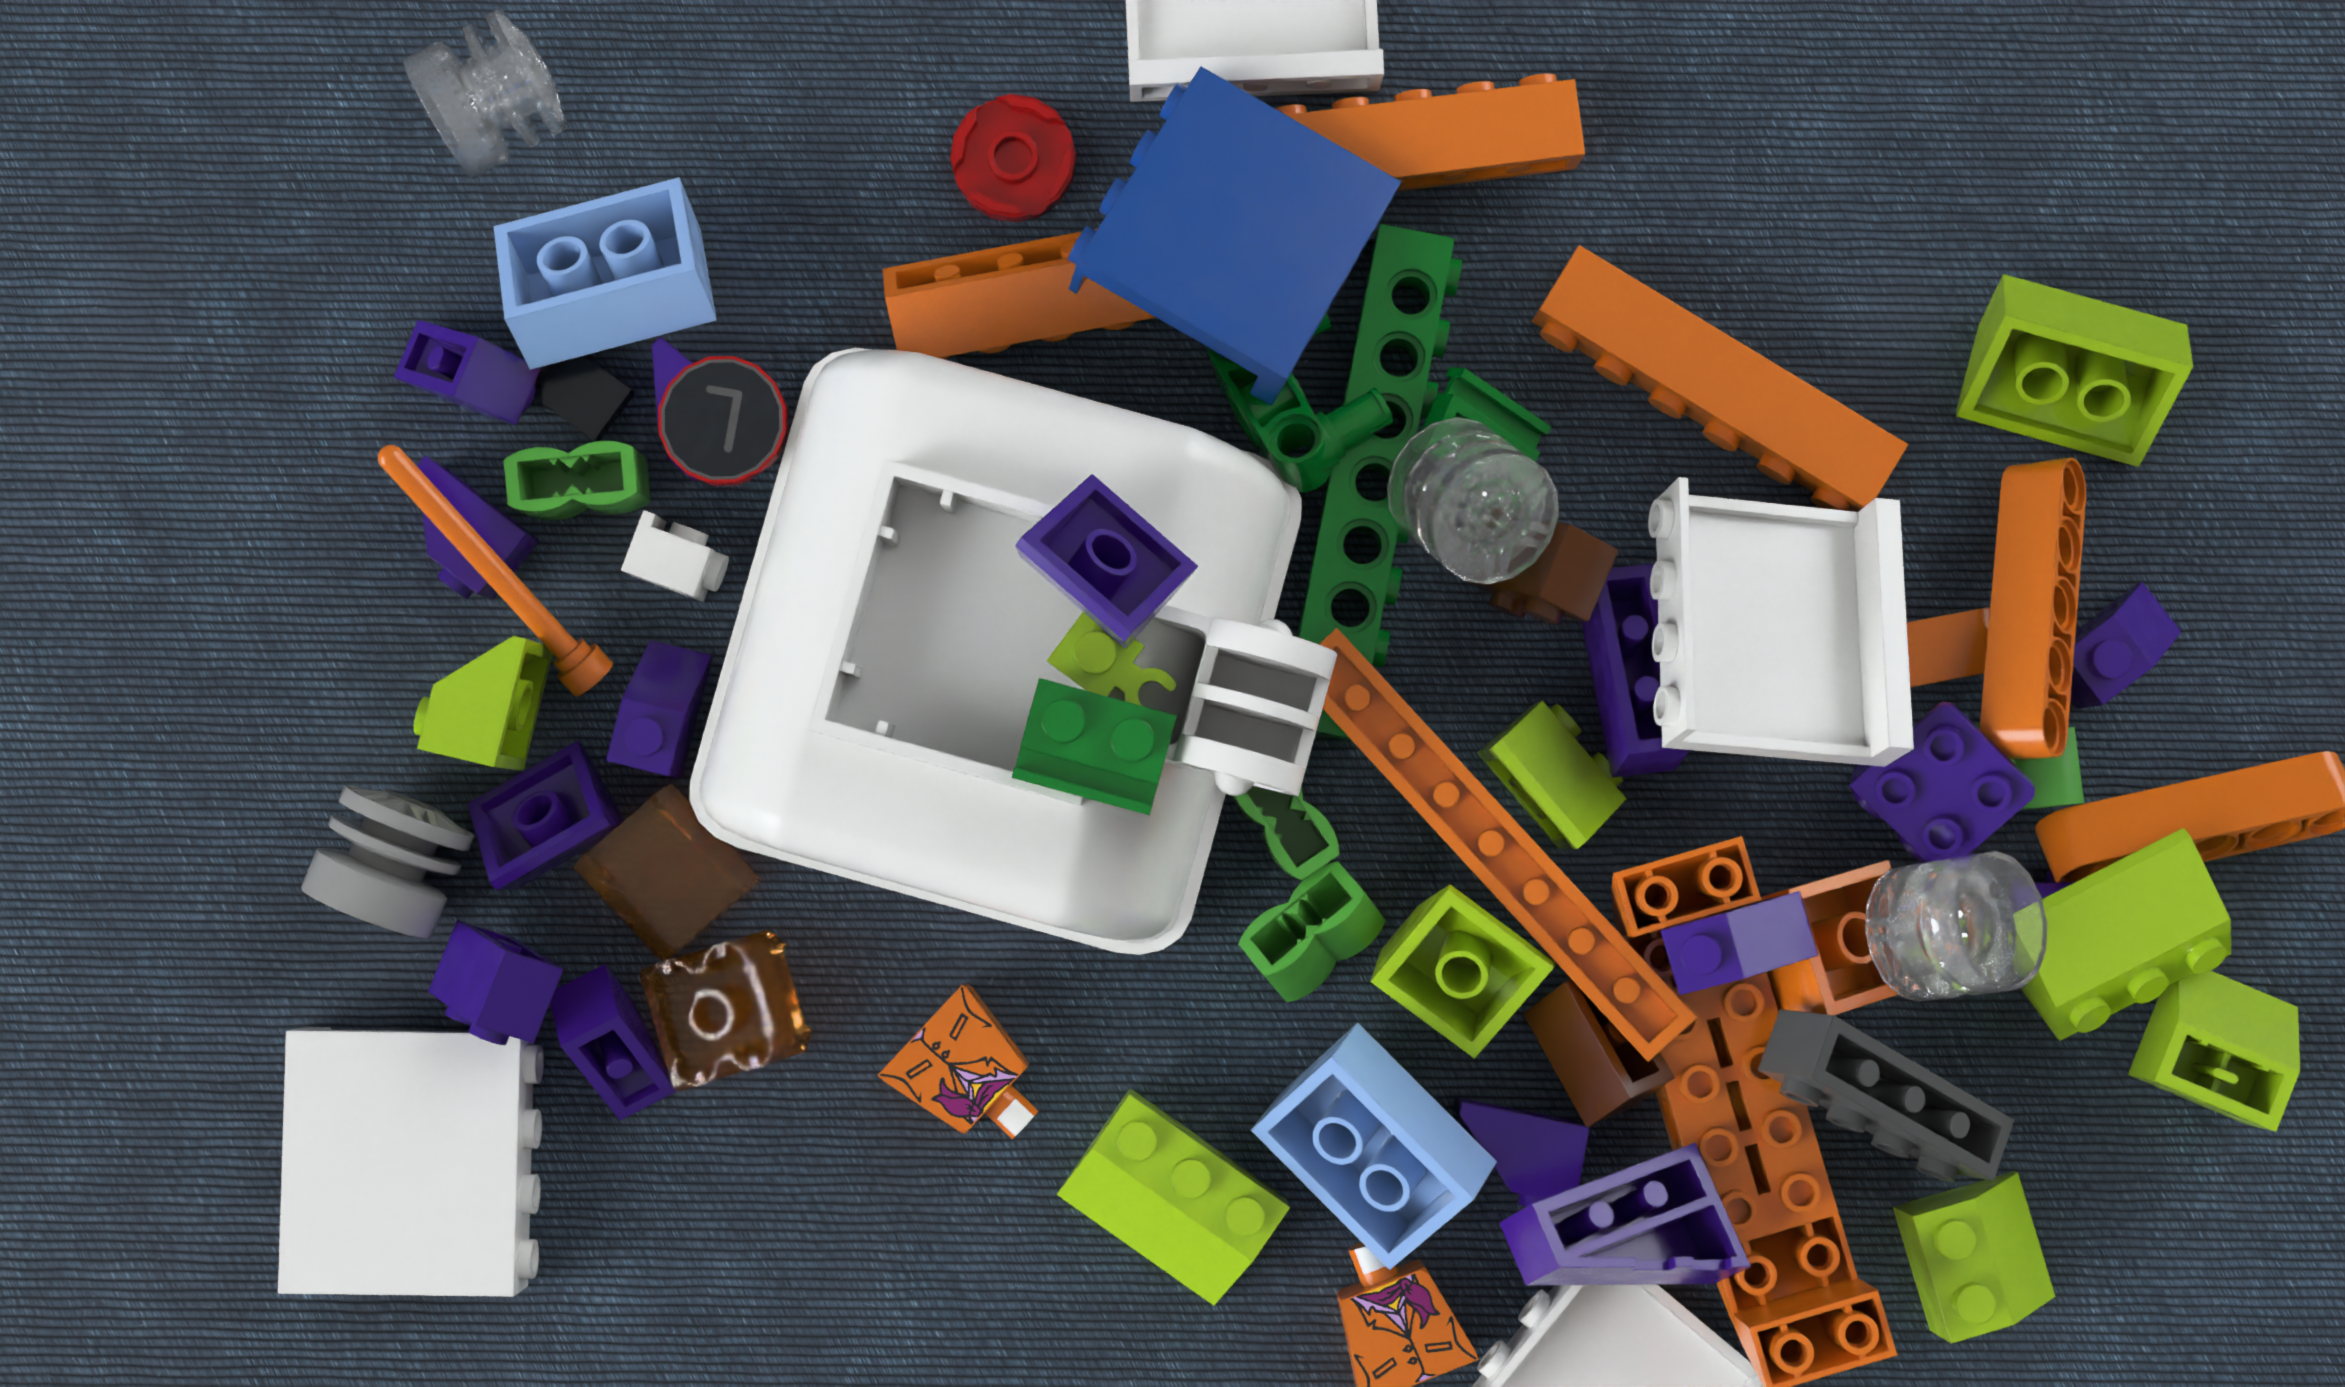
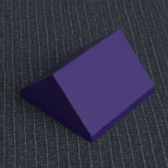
[1015,474,1198,649]
[467,740,628,890]

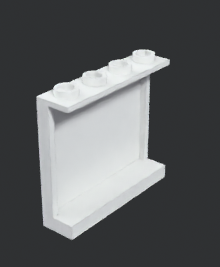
[1126,0,1384,102]
[1648,477,1914,767]
[278,1027,544,1297]
[1472,1284,1764,1387]

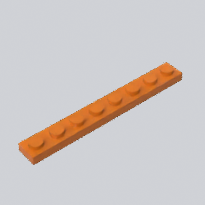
[1319,628,1697,1062]

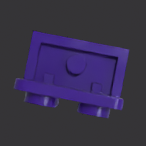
[1849,702,2035,877]

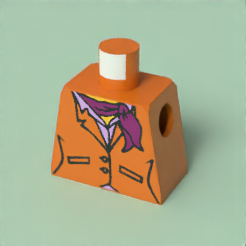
[878,982,1038,1139]
[1337,1242,1479,1387]

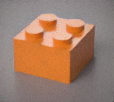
[1750,860,1929,1015]

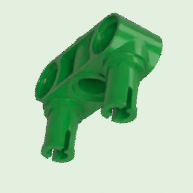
[1206,313,1393,492]

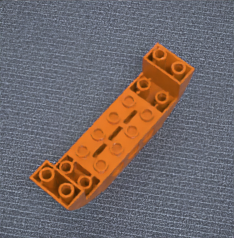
[1611,836,1897,1387]

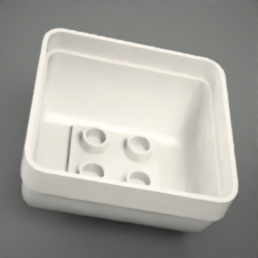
[689,348,1337,955]

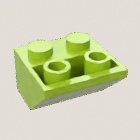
[2128,971,2300,1132]

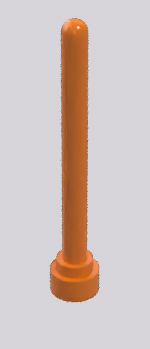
[378,445,613,697]

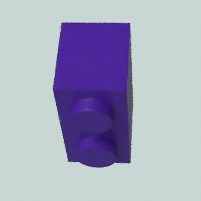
[428,919,563,1045]

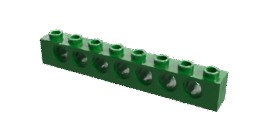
[1297,224,1462,742]

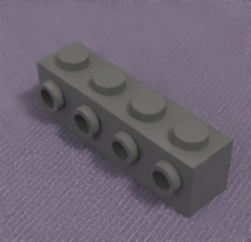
[1758,1009,2014,1183]

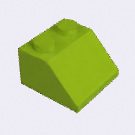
[414,636,553,771]
[1477,701,1626,849]
[1370,884,1555,1059]
[1893,1171,2056,1344]

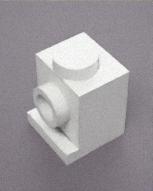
[621,510,729,602]

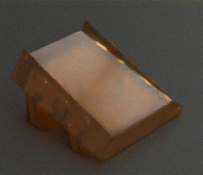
[573,783,761,963]
[639,929,812,1091]

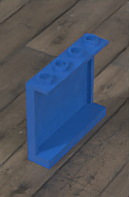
[1068,66,1401,406]

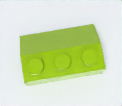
[1956,274,2193,467]
[2009,827,2231,1041]
[1057,1088,1290,1306]

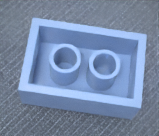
[493,177,717,370]
[1251,1023,1497,1270]

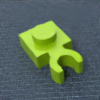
[1047,612,1177,706]

